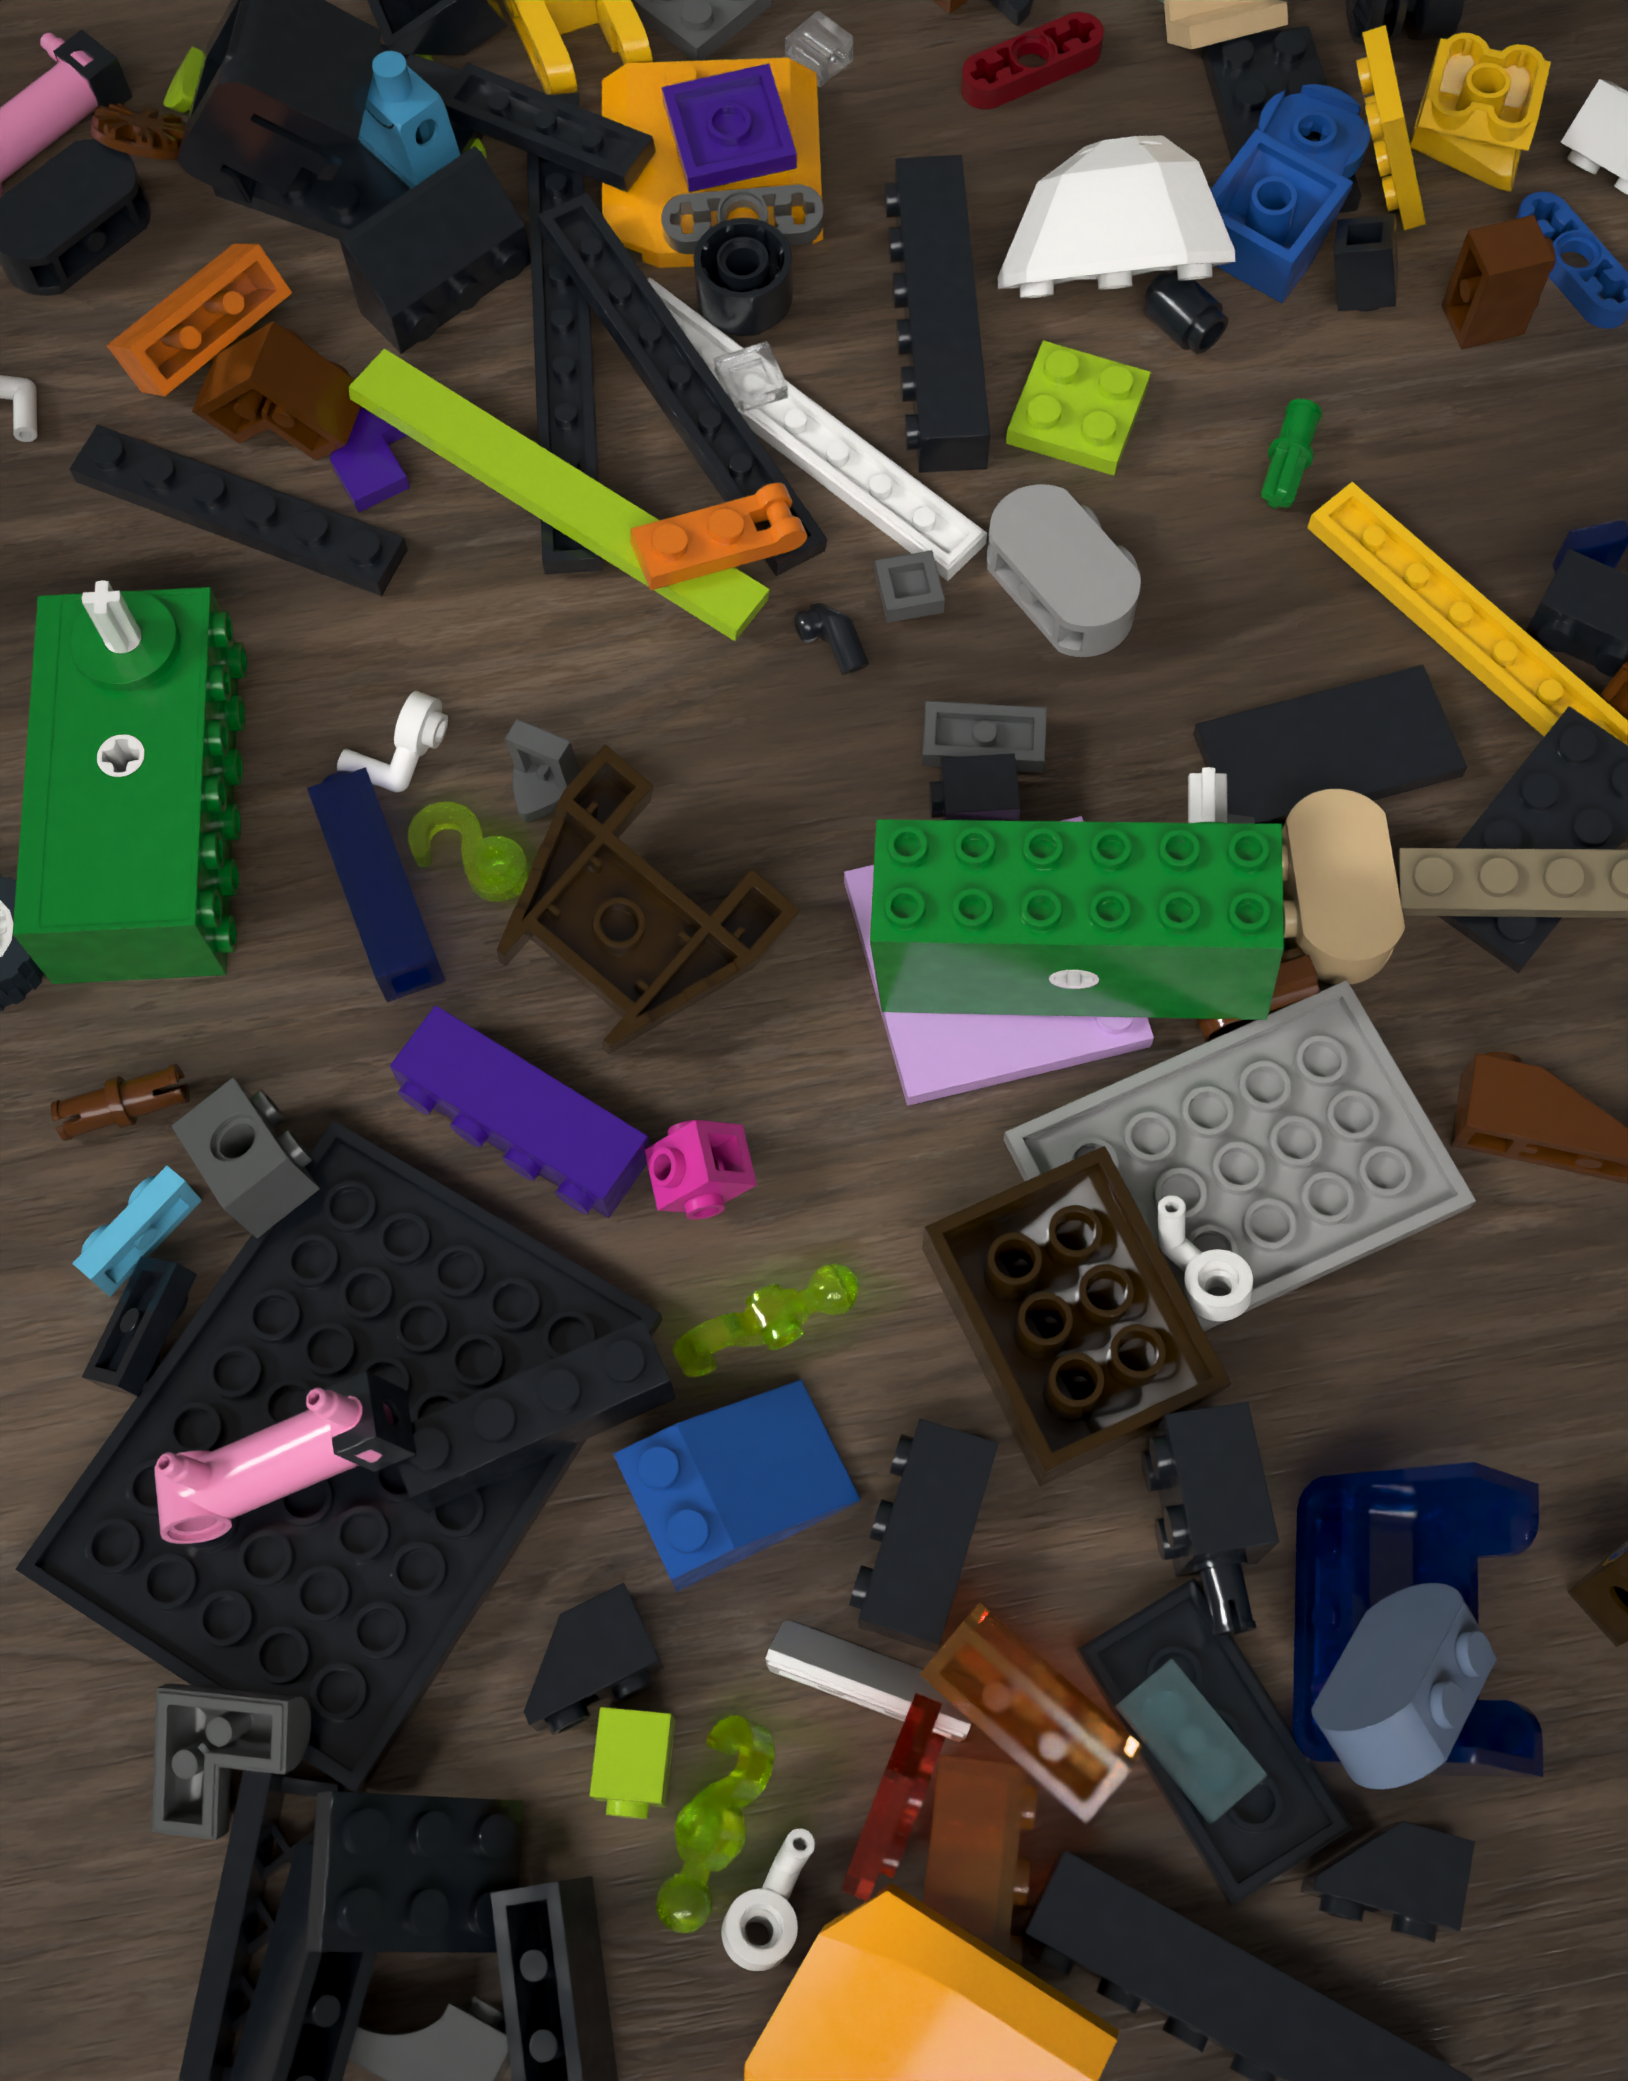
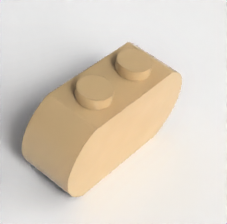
[1282,789,1405,985]

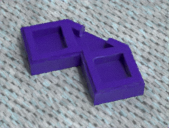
[330,406,410,513]

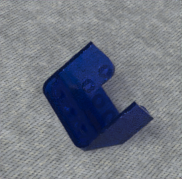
[1293,1462,1544,1777]

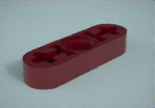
[961,12,1104,110]

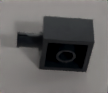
[1141,1402,1279,1637]

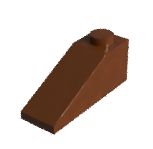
[1451,1052,1628,1184]

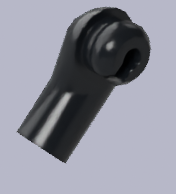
[794,603,869,675]

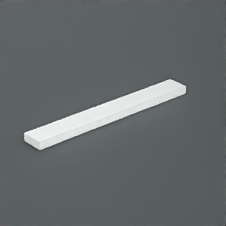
[647,278,987,581]

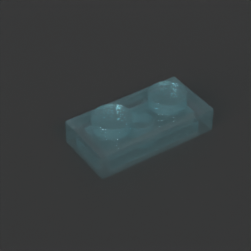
[1115,1659,1268,1824]

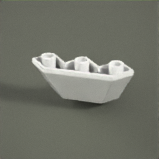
[997,136,1235,298]

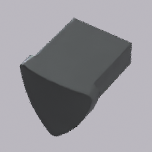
[505,719,580,823]

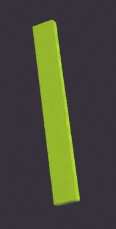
[349,348,770,641]

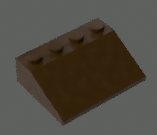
[922,1146,1232,1486]

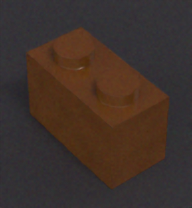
[1441,215,1556,350]

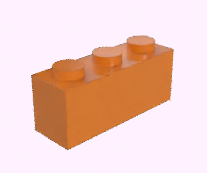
[106,243,292,397]

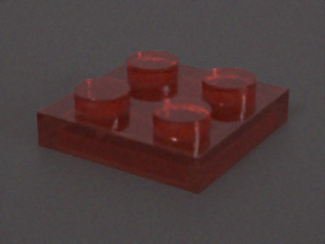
[841,1693,946,1902]

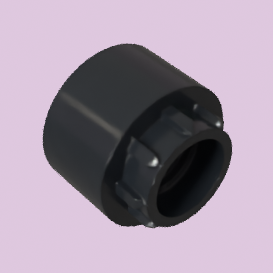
[694,218,793,336]

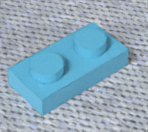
[72,1166,202,1297]

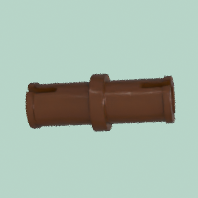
[51,1063,190,1141]

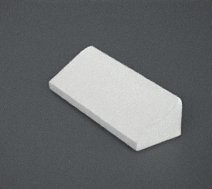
[765,1621,979,1743]

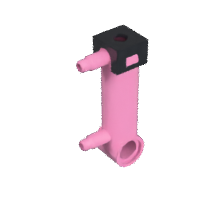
[0,29,132,197]
[154,1371,416,1544]

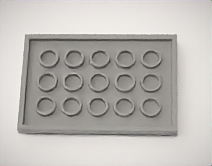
[1004,980,1476,1331]

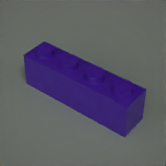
[390,1005,650,1218]

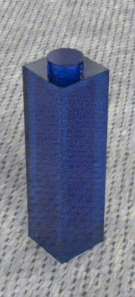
[307,767,446,1003]

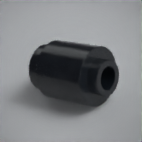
[1144,270,1228,354]

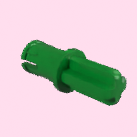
[1260,399,1323,509]

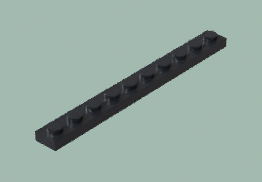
[527,93,603,575]

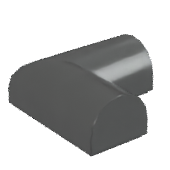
[151,1684,311,1840]

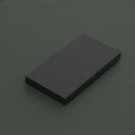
[1193,665,1467,825]
[1076,1578,1353,1906]

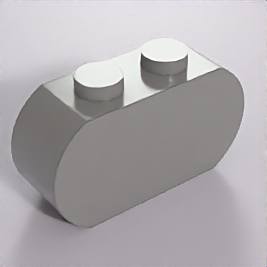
[986,484,1141,657]

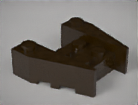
[497,744,800,1054]

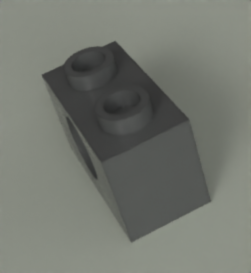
[171,1077,320,1238]

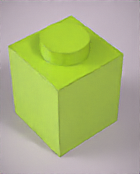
[589,1707,676,1819]

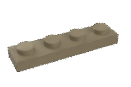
[1397,848,1628,918]

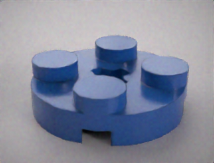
[1257,84,1371,179]

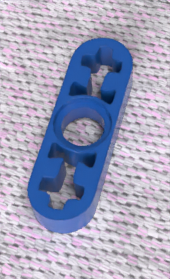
[1515,191,1628,329]

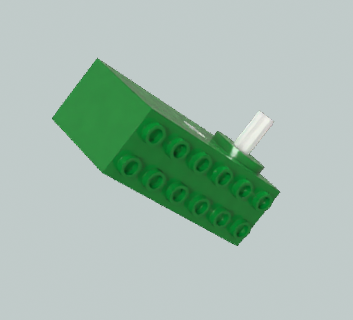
[13,580,248,984]
[870,767,1284,1020]

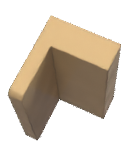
[1164,0,1288,50]

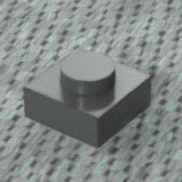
[874,550,945,623]

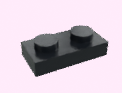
[82,1257,197,1397]

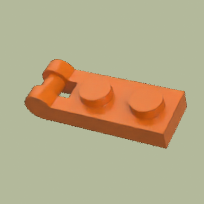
[630,483,807,591]

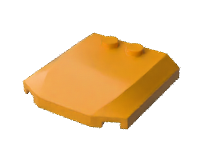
[602,58,823,268]
[744,1883,1119,2081]

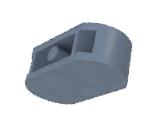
[1311,1583,1497,1789]

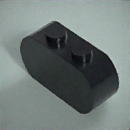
[0,139,151,296]

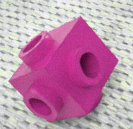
[644,1120,757,1220]

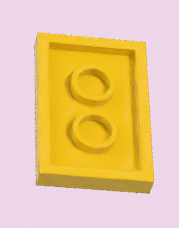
[1356,25,1426,231]

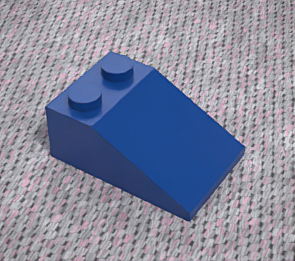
[613,1380,861,1592]

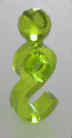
[408,801,530,902]
[672,1263,859,1377]
[656,1715,775,1933]

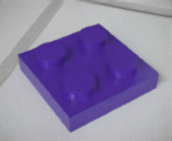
[662,63,797,192]

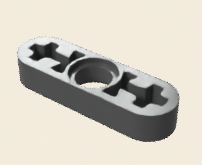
[661,185,824,254]

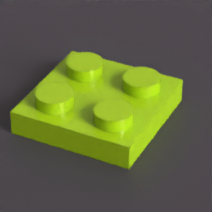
[1006,340,1151,476]

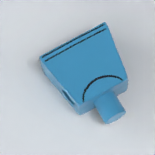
[358,51,460,189]

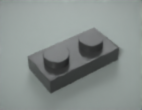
[922,701,1047,773]

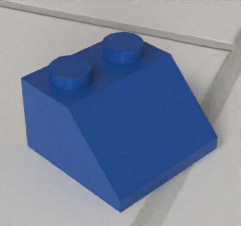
[1210,129,1353,304]

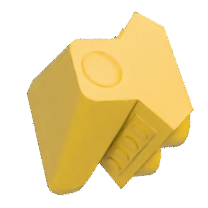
[1410,33,1551,192]

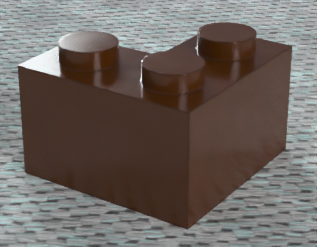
[192,321,361,461]

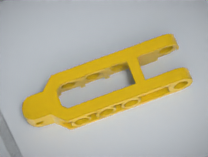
[502,0,653,95]

